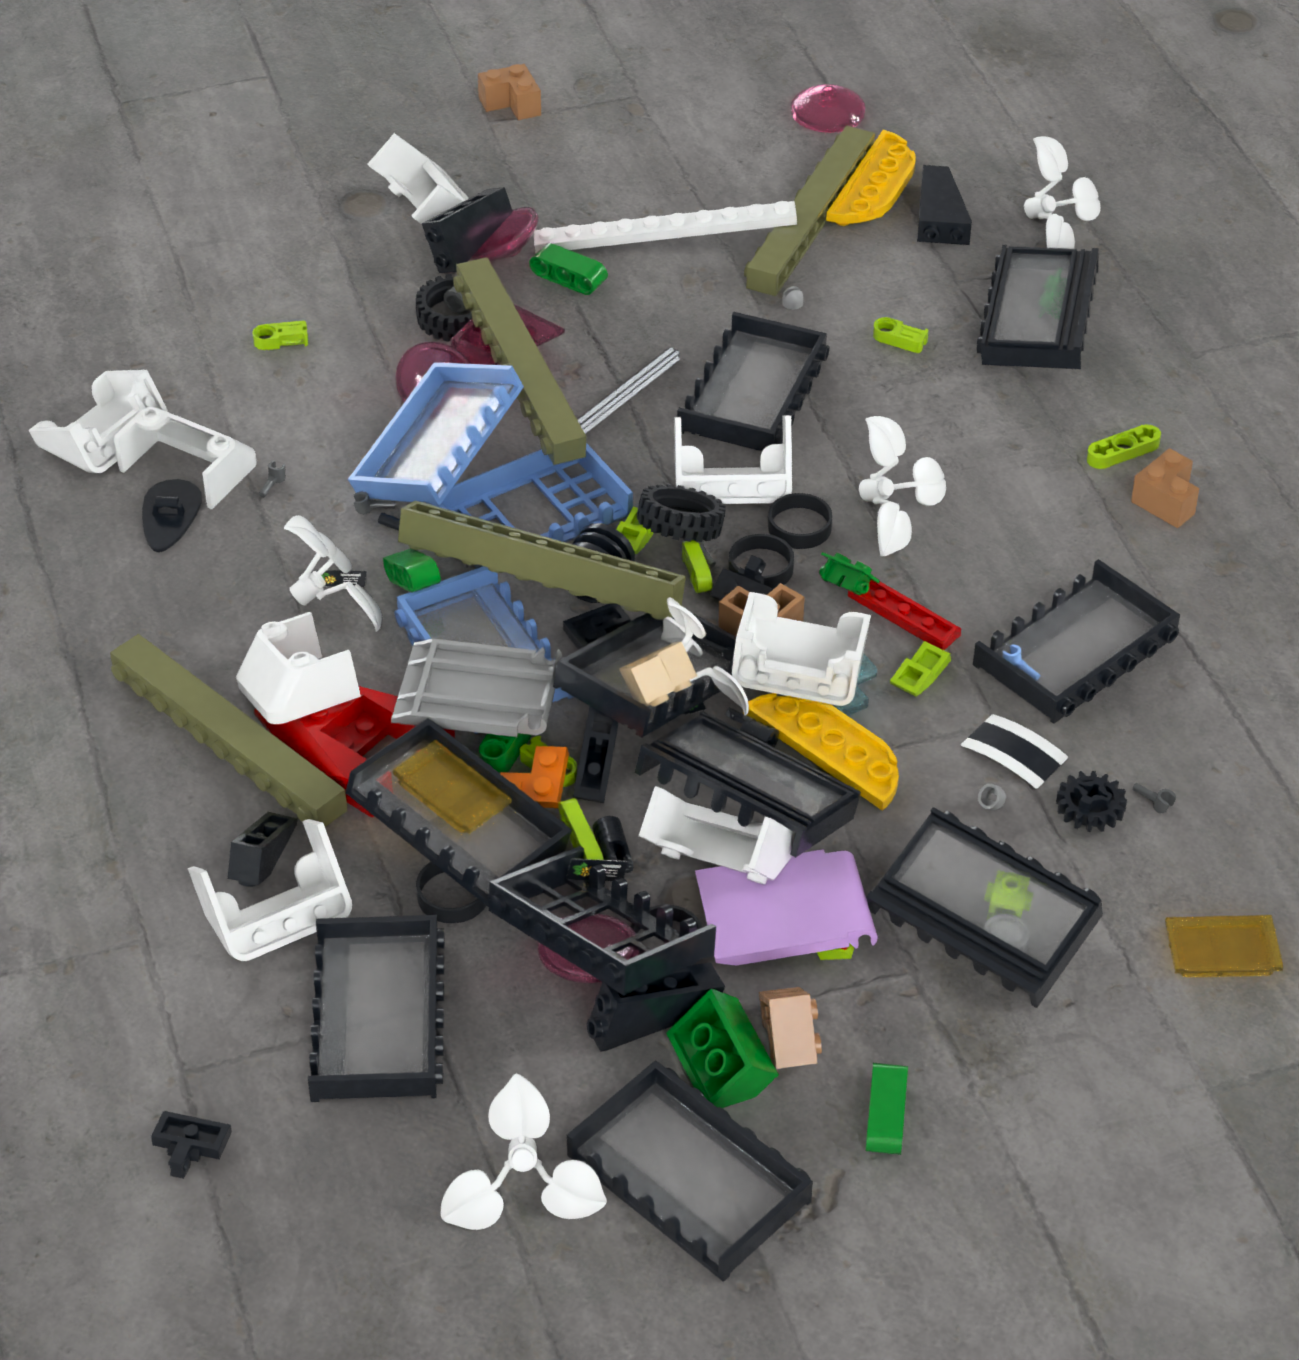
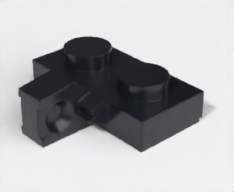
[710,555,773,600]
[151,1111,232,1179]

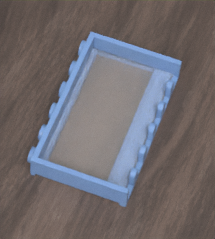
[348,363,524,506]
[394,566,574,734]

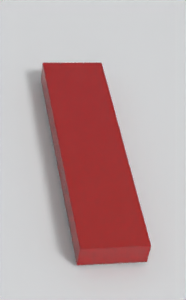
[848,581,961,650]

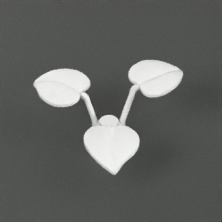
[1024,136,1101,249]
[859,416,946,556]
[284,515,382,632]
[661,597,749,716]
[441,1073,607,1230]

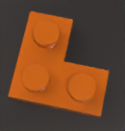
[500,746,569,808]

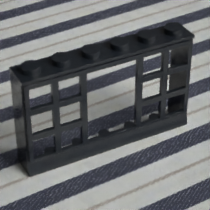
[488,846,716,995]

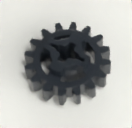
[1056,771,1127,832]

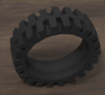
[416,274,481,342]
[637,484,726,542]

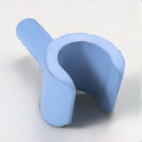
[1003,644,1041,681]

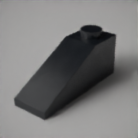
[573,706,619,803]
[227,812,298,887]

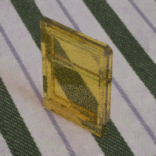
[392,740,512,834]
[1165,915,1283,977]

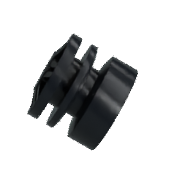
[568,523,635,603]

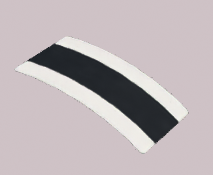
[961,714,1068,789]

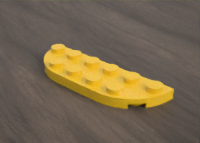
[826,130,916,226]
[743,693,899,811]

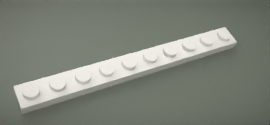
[534,201,797,253]

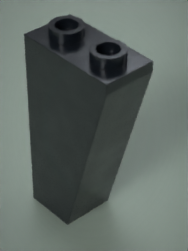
[917,165,972,245]
[422,187,513,273]
[587,962,725,1052]

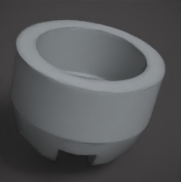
[782,286,804,310]
[978,784,1007,810]

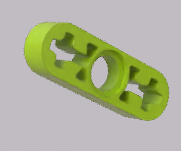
[1087,424,1161,469]
[558,798,604,860]

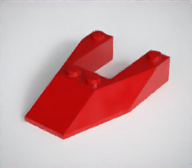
[254,686,455,818]

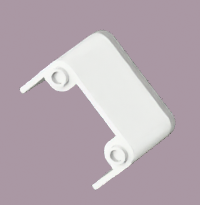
[368,133,469,224]
[113,407,257,509]
[674,415,792,504]
[236,612,361,724]
[639,786,796,885]
[188,819,352,961]

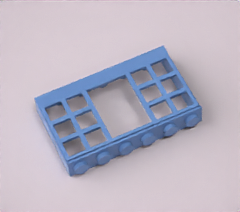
[430,443,633,569]

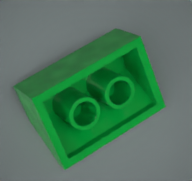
[666,989,779,1108]

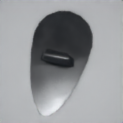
[142,479,202,552]

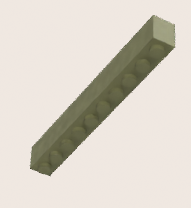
[744,125,875,296]
[453,257,587,465]
[398,500,686,620]
[110,634,347,827]

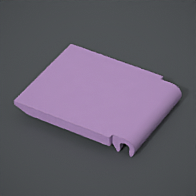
[695,849,878,966]

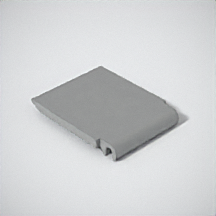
[391,639,563,737]

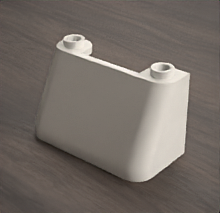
[29,370,167,473]
[732,592,871,706]

